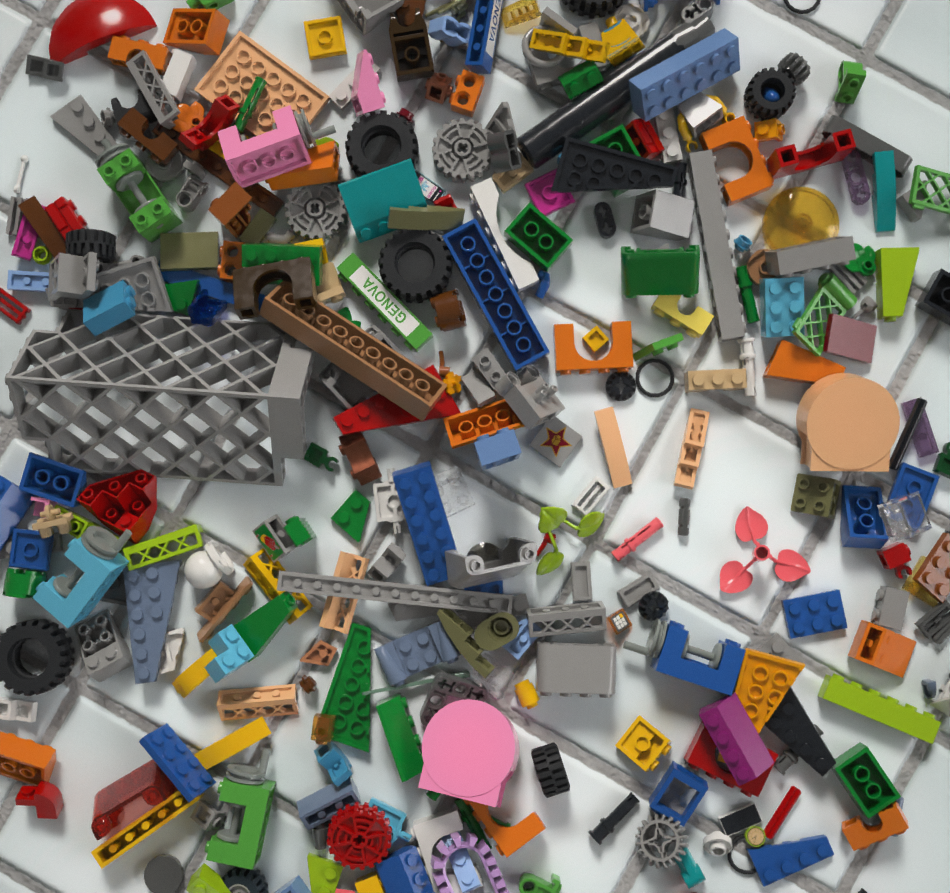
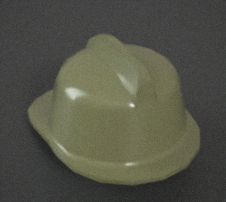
[474,612,519,651]

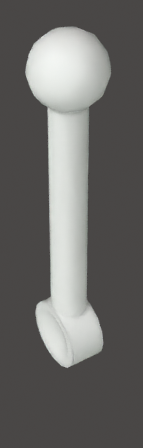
[14,155,28,194]

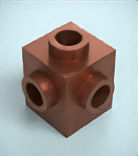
[425,72,454,105]

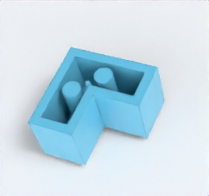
[204,624,254,683]

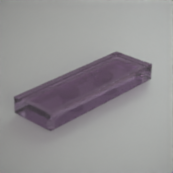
[901,397,939,458]

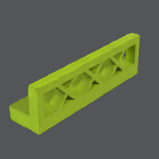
[123,524,204,571]

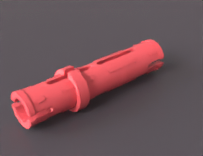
[611,517,664,562]

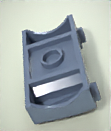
[374,620,461,687]

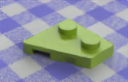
[307,852,343,893]

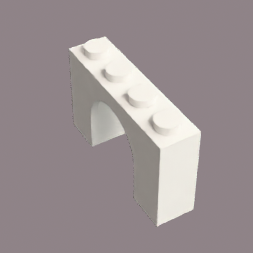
[411,806,483,893]

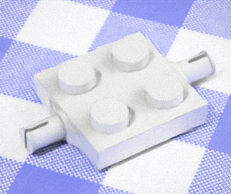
[373,468,406,534]

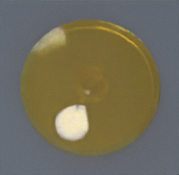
[762,187,839,250]

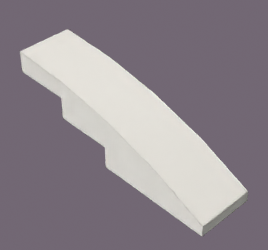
[0,697,38,722]

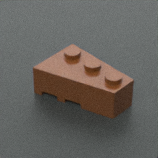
[208,181,252,239]

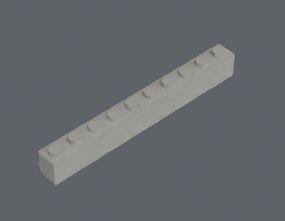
[686,149,747,342]

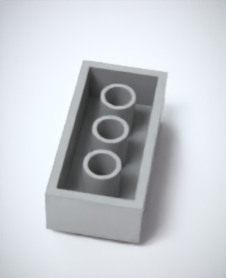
[765,236,856,278]

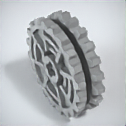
[432,118,492,183]
[284,182,348,242]

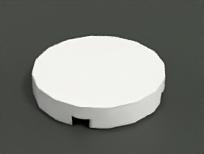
[614,3,650,39]

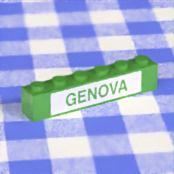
[337,253,433,352]

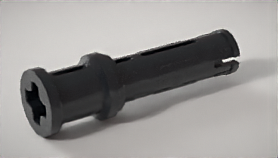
[588,792,640,845]

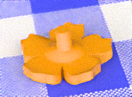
[443,371,461,395]

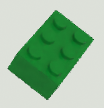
[589,124,641,198]
[504,202,573,272]
[831,742,901,819]

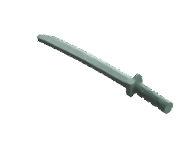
[362,670,470,695]

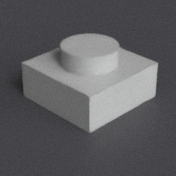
[182,159,206,181]

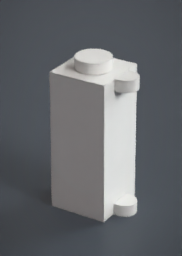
[156,48,197,103]

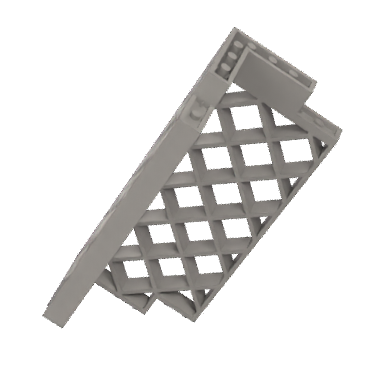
[5,309,313,486]

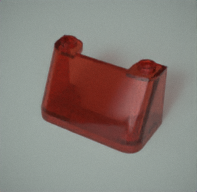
[91,759,178,841]

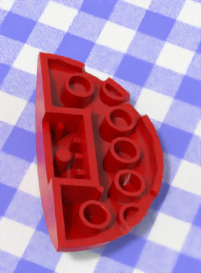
[49,0,157,64]

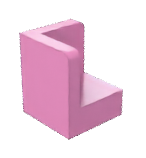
[31,496,57,518]

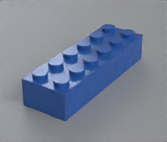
[392,461,458,586]

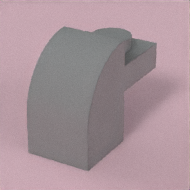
[367,543,407,582]

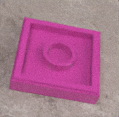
[524,168,575,216]

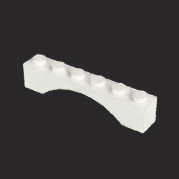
[469,178,539,293]

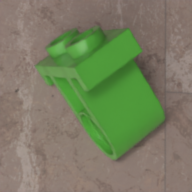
[835,60,866,104]
[519,873,562,893]

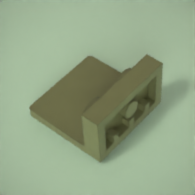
[791,473,841,520]

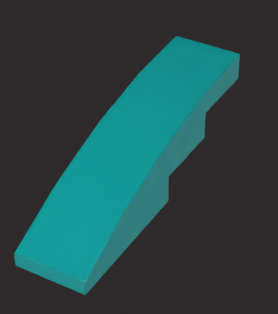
[871,150,896,233]

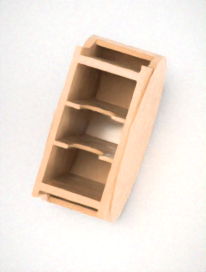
[796,373,900,472]

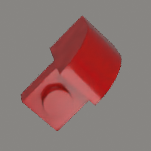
[15,780,64,819]

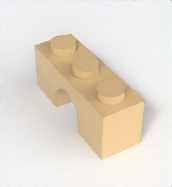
[684,368,747,393]

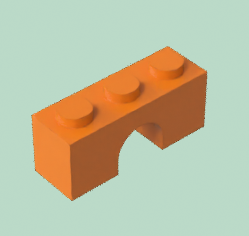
[107,35,172,76]
[842,801,909,851]

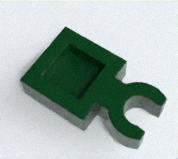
[304,442,339,472]
[932,442,950,479]

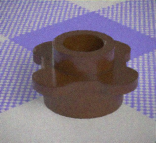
[299,675,317,694]

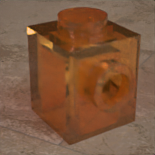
[311,713,336,745]

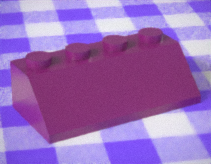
[699,692,774,786]

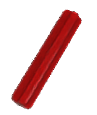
[763,786,801,839]

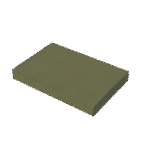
[160,232,219,271]

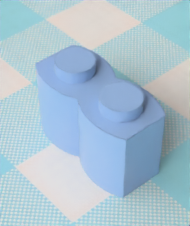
[428,16,471,47]

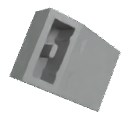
[74,609,133,682]

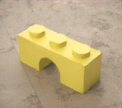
[651,295,714,338]

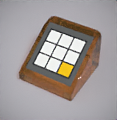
[606,608,632,635]

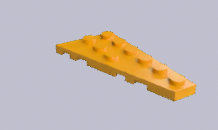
[717,648,805,763]

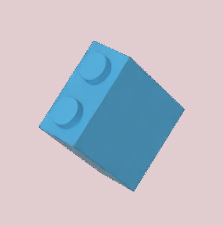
[83,280,136,336]

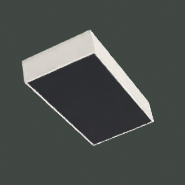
[718,802,763,836]

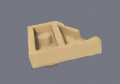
[492,152,534,194]

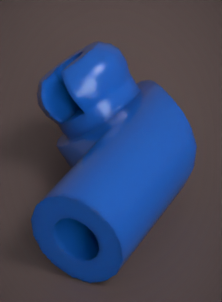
[535,270,550,299]

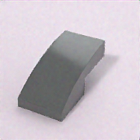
[25,54,64,82]

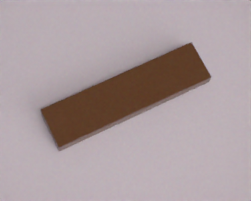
[18,196,66,258]

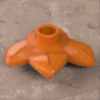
[173,101,205,133]

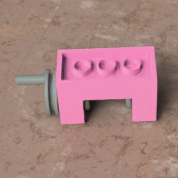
[218,105,336,188]

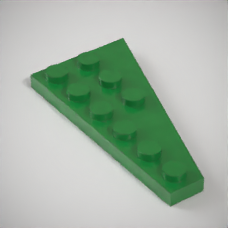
[314,622,371,753]

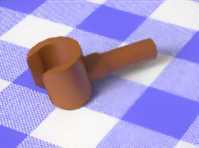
[439,351,450,377]

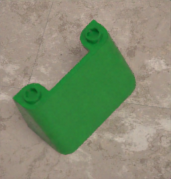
[621,245,700,299]

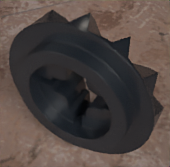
[605,372,636,401]
[638,591,669,622]

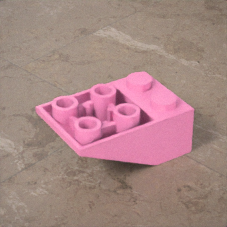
[351,49,386,117]

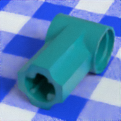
[671,847,706,889]

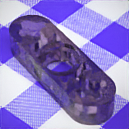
[841,150,871,205]

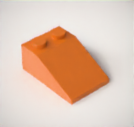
[163,8,230,55]

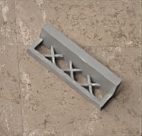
[126,50,181,130]
[526,601,606,638]

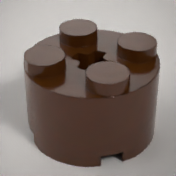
[430,289,467,332]

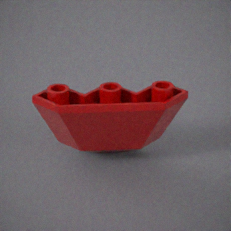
[76,469,157,544]

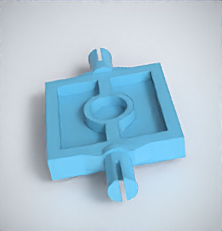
[358,797,412,851]

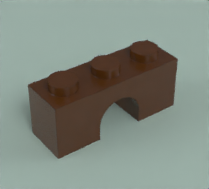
[117,107,179,167]

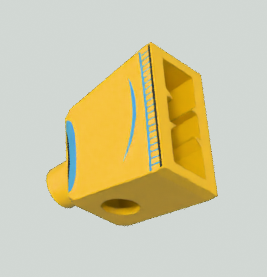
[601,16,645,67]

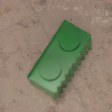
[558,60,603,99]
[283,516,316,547]

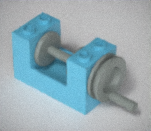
[33,526,132,628]

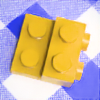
[615,715,672,772]

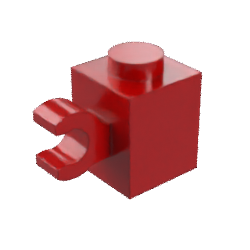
[876,542,912,579]

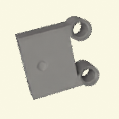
[495,365,565,430]

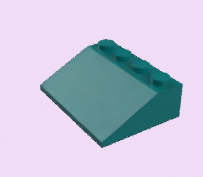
[338,158,427,243]

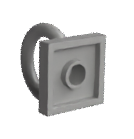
[521,7,578,68]

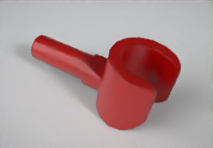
[537,533,556,557]

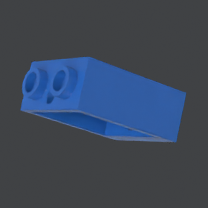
[649,761,708,827]

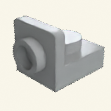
[190,800,226,831]

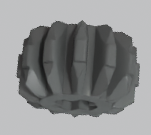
[778,52,811,86]

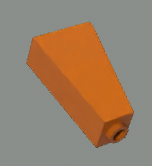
[265,140,340,191]
[763,339,846,384]

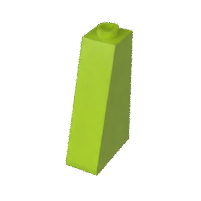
[875,247,919,322]

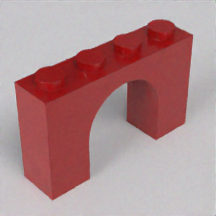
[766,128,856,179]
[684,721,778,797]

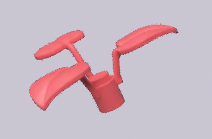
[720,506,811,593]

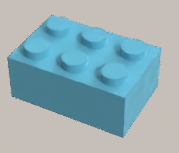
[759,276,805,338]

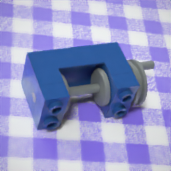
[623,618,746,696]

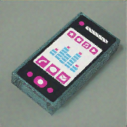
[415,169,446,206]

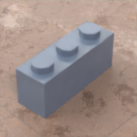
[297,777,361,830]

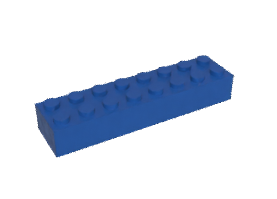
[442,218,550,373]

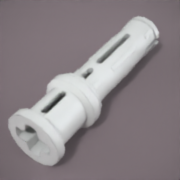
[738,338,757,396]

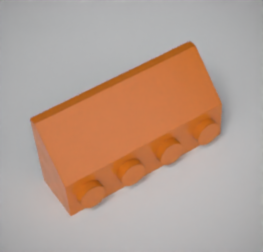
[443,399,525,449]
[0,731,56,786]

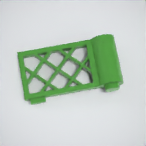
[909,165,950,215]
[792,272,857,356]

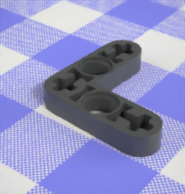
[420,672,488,726]

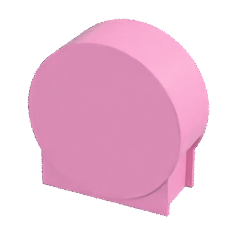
[418,699,520,808]

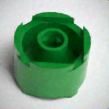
[2,568,47,599]

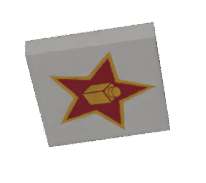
[529,417,583,467]

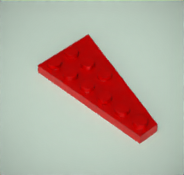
[333,365,461,435]

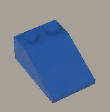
[840,485,889,549]

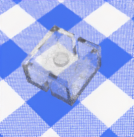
[877,491,932,542]

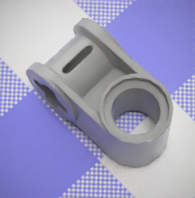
[176,174,209,213]

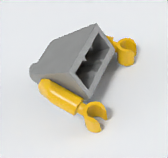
[677,92,735,153]

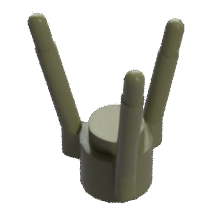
[425,0,468,42]

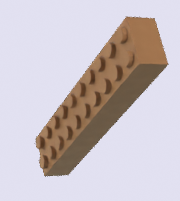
[259,281,447,422]

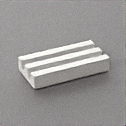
[572,476,611,516]

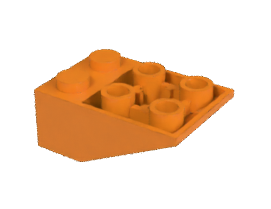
[848,620,916,678]

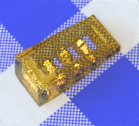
[501,0,542,28]

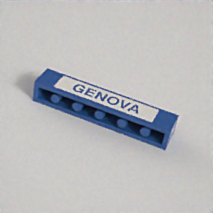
[465,0,503,74]

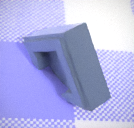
[921,679,936,699]

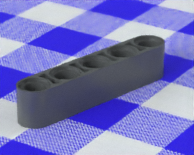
[822,115,913,178]

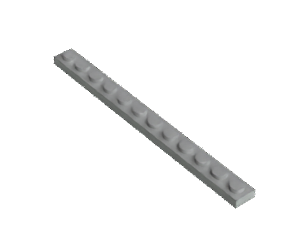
[277,571,513,614]

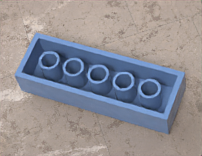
[628,28,740,122]
[474,427,522,471]

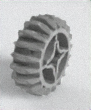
[635,813,689,869]

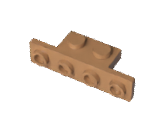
[194,576,253,643]

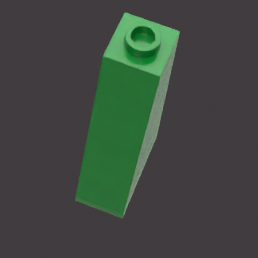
[234,591,298,662]

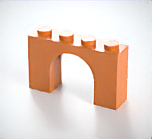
[698,116,774,207]
[553,321,633,376]
[463,777,546,857]

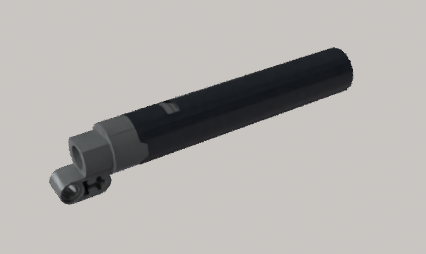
[517,0,715,169]

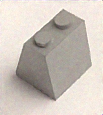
[630,189,695,241]

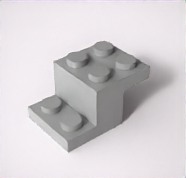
[48,252,99,301]

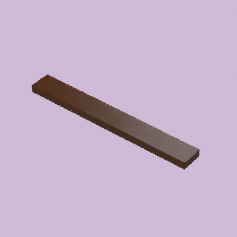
[152,122,285,217]

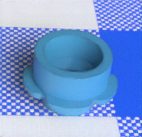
[734,235,752,252]

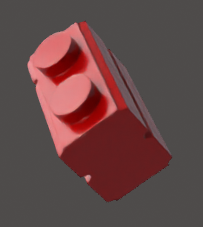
[625,118,664,159]
[44,197,88,241]

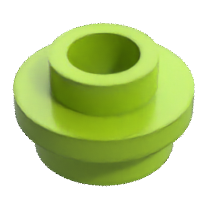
[33,246,52,265]

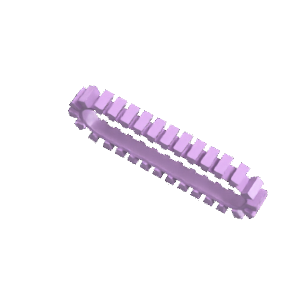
[430,832,509,893]

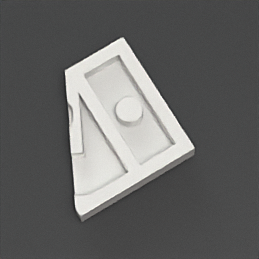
[158,628,185,675]

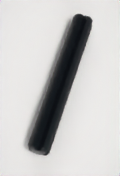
[889,398,928,470]

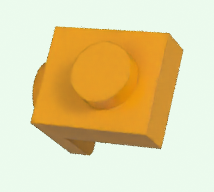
[754,118,785,143]

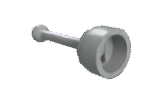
[851,296,878,319]

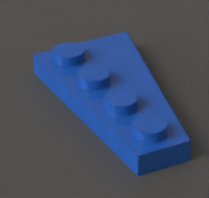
[746,834,834,887]

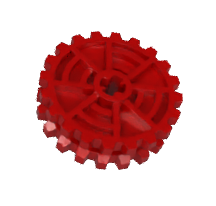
[327,802,392,870]

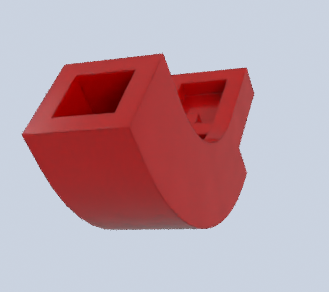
[178,94,240,152]

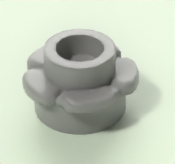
[100,108,116,127]

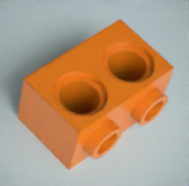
[449,69,485,118]
[217,240,245,283]

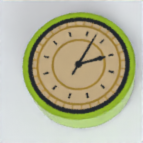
[744,826,766,847]

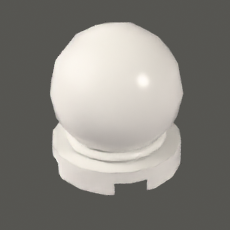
[184,540,235,589]

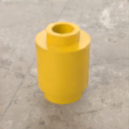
[514,679,540,710]

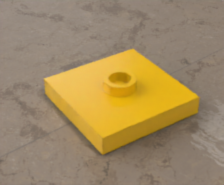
[304,16,347,60]

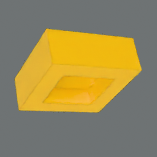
[582,325,609,353]

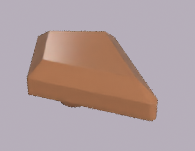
[300,640,338,666]

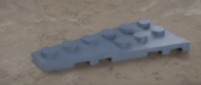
[123,559,182,684]

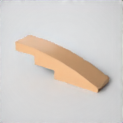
[594,407,632,489]
[673,408,710,490]

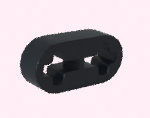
[593,202,616,239]

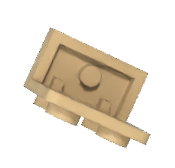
[316,262,346,305]

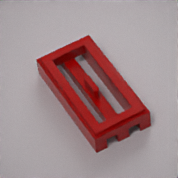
[0,287,31,325]

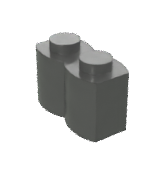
[487,129,522,173]

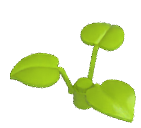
[536,507,604,575]

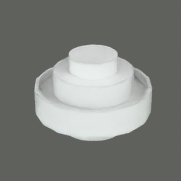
[703,831,733,856]

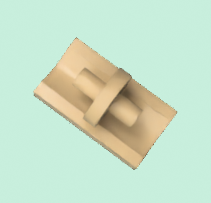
[32,504,74,538]

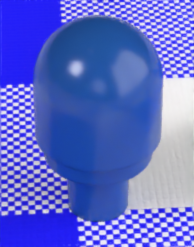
[762,86,780,102]

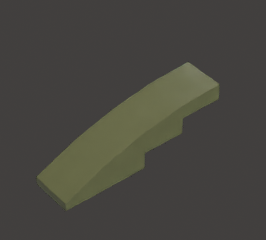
[387,205,465,230]
[437,608,495,678]

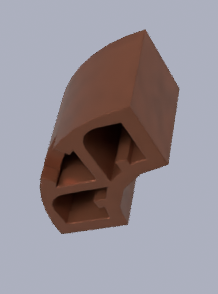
[338,432,382,486]

